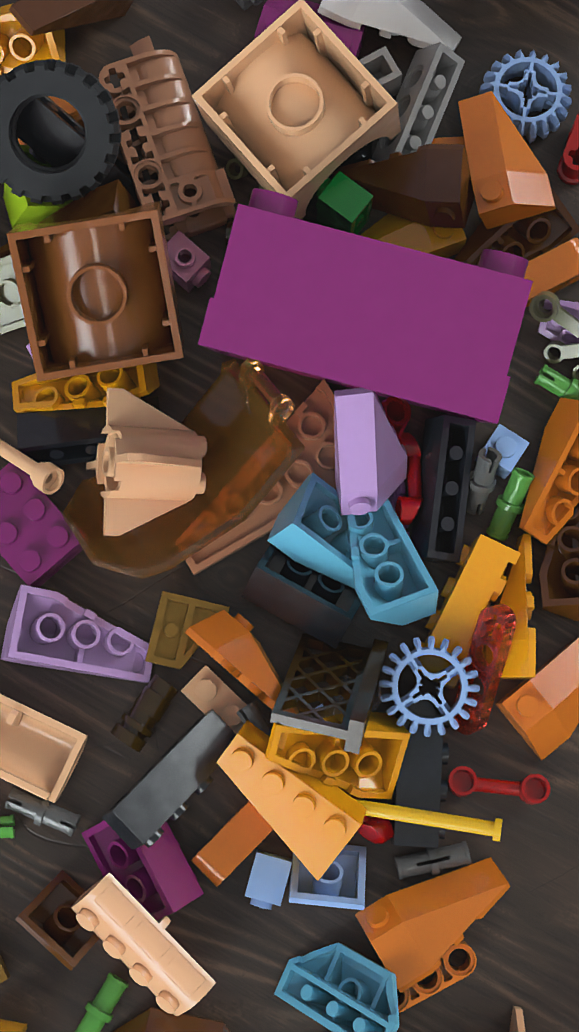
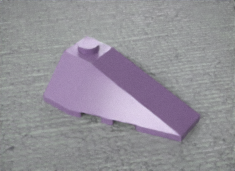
[334,388,407,516]
[0,585,153,683]

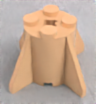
[86,388,207,536]

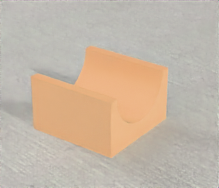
[191,0,401,219]

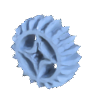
[479,49,572,143]
[379,636,480,737]

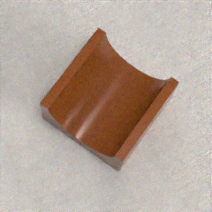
[7,201,184,382]

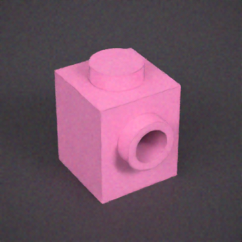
[167,231,211,293]

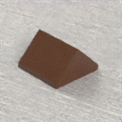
[15,870,99,971]

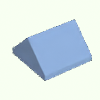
[288,845,366,910]

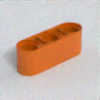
[524,238,579,307]
[191,801,273,887]
[398,940,477,1013]

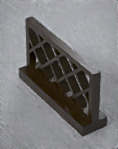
[270,633,389,754]

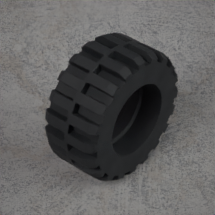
[0,59,122,205]

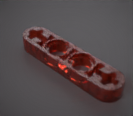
[454,604,516,735]

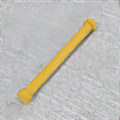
[355,799,503,842]

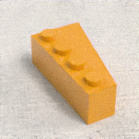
[414,534,521,689]
[217,720,367,881]

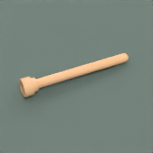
[0,439,65,495]

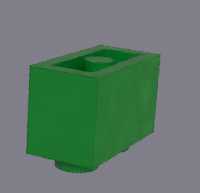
[315,171,373,235]

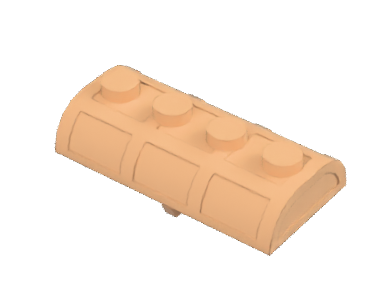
[0,694,88,803]
[71,872,216,1016]

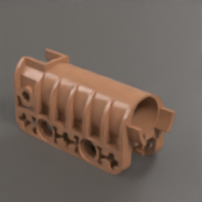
[99,36,236,242]

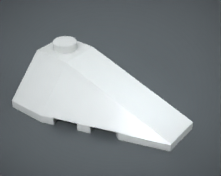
[317,0,462,52]

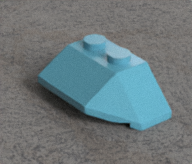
[274,942,400,1032]

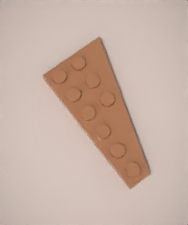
[176,379,336,576]

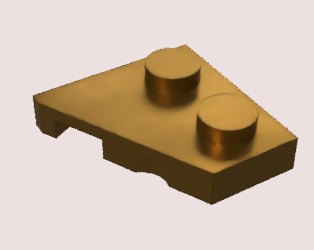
[145,591,230,670]

